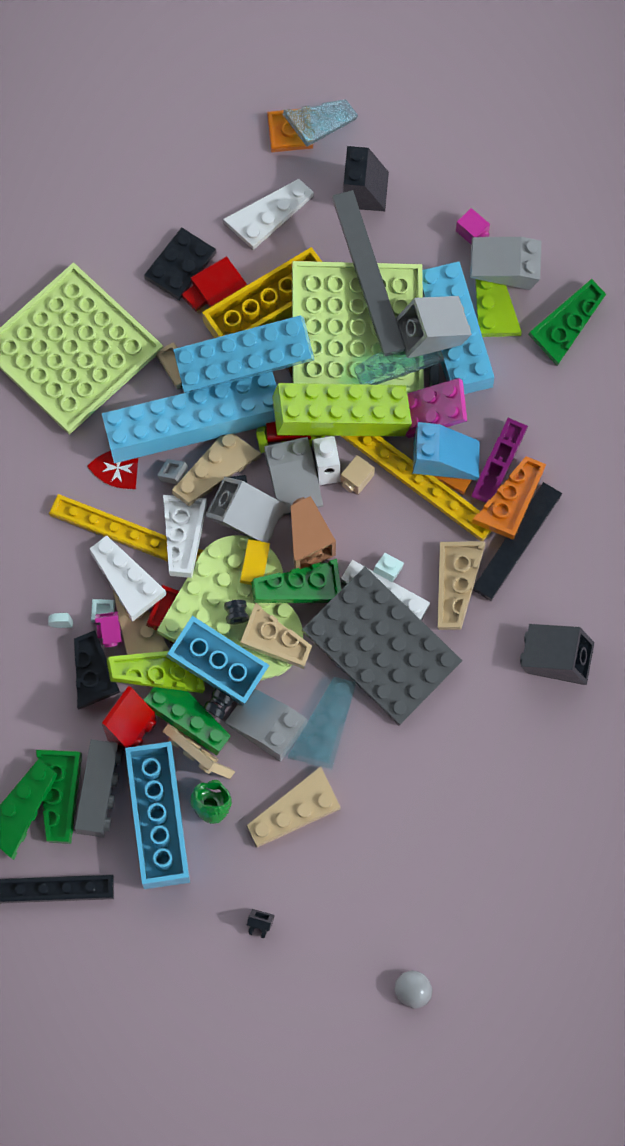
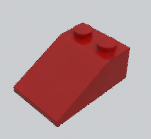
[102,686,157,752]

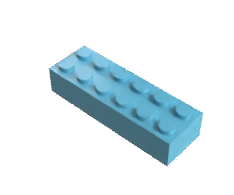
[422,261,495,394]
[173,315,315,393]
[125,742,190,889]

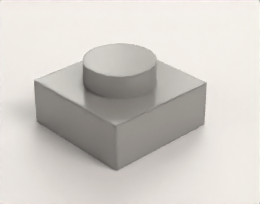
[157,459,188,484]

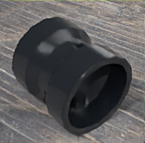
[203,688,234,720]

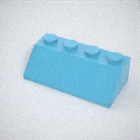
[166,616,269,706]

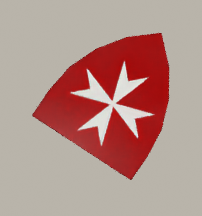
[87,451,139,490]

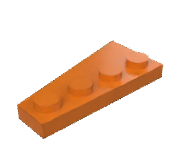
[472,456,546,539]

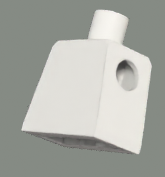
[312,436,341,486]

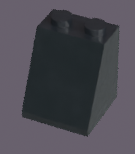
[343,146,389,212]
[520,624,595,685]

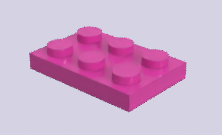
[405,378,467,438]

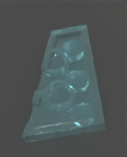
[283,99,358,147]

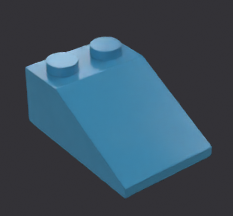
[413,422,480,480]

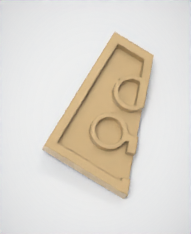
[163,724,235,779]

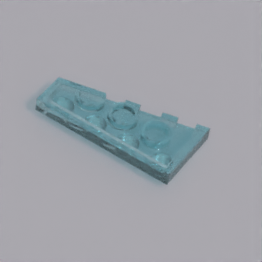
[354,350,444,385]
[288,677,356,770]

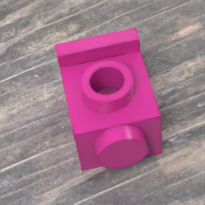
[95,611,122,647]

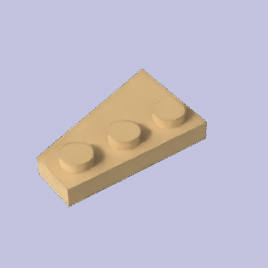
[240,603,312,669]

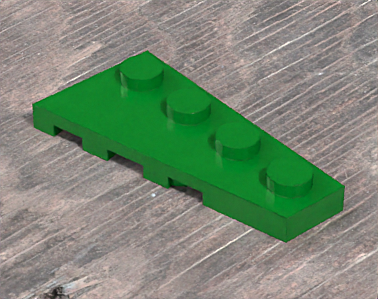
[0,759,58,860]

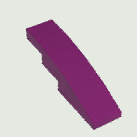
[471,417,528,503]

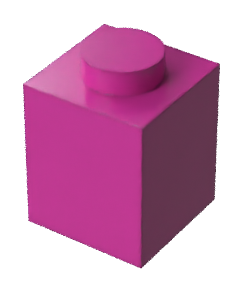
[456,208,490,245]

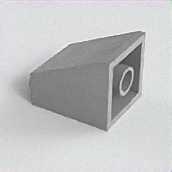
[395,296,472,358]
[205,477,286,543]

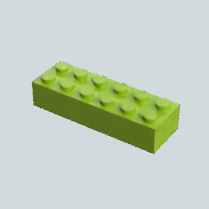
[272,383,412,436]

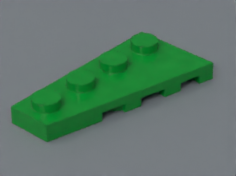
[528,279,606,366]
[251,559,341,603]
[144,687,231,756]
[36,750,82,844]

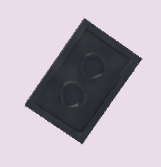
[144,227,217,301]

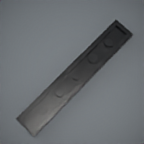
[473,482,562,601]
[0,875,114,904]

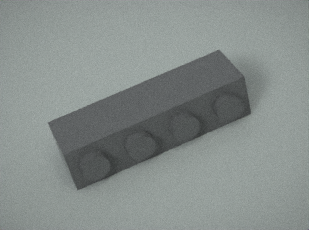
[75,739,123,838]

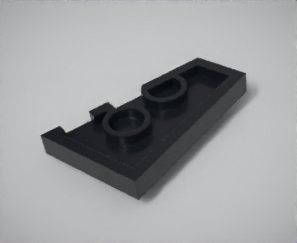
[74,630,121,710]

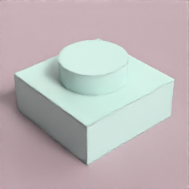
[373,553,404,582]

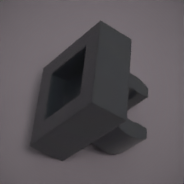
[247,909,275,939]

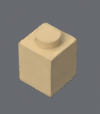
[341,455,375,494]

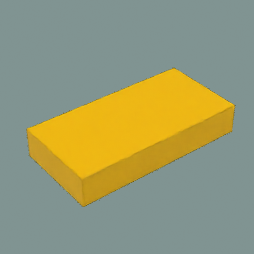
[240,539,270,585]

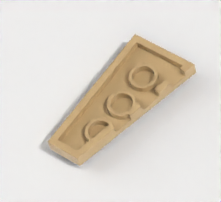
[438,541,485,630]
[247,767,341,848]

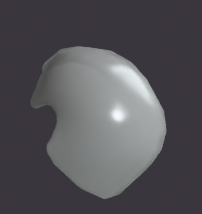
[394,970,433,1009]

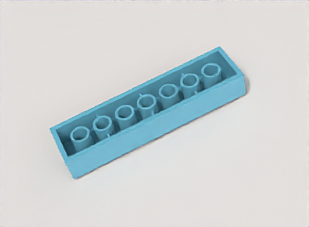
[102,372,277,463]

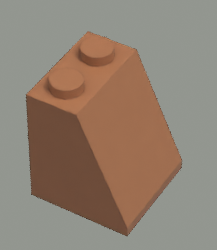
[291,496,336,569]

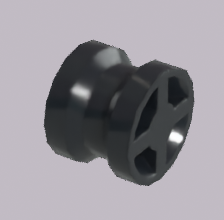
[224,600,249,625]

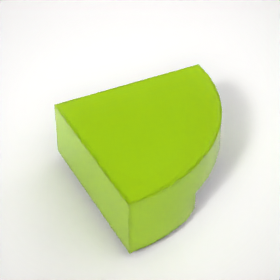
[256,426,269,453]

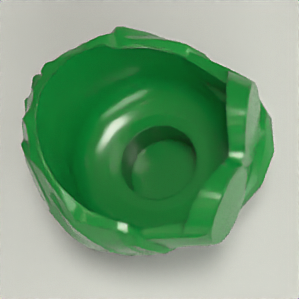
[191,780,232,824]

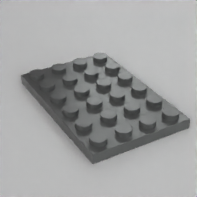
[302,567,463,726]

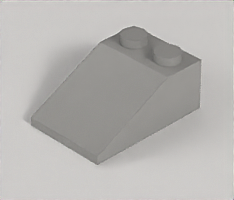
[470,237,541,290]
[265,437,323,516]
[225,689,307,762]

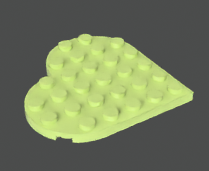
[157,535,303,681]

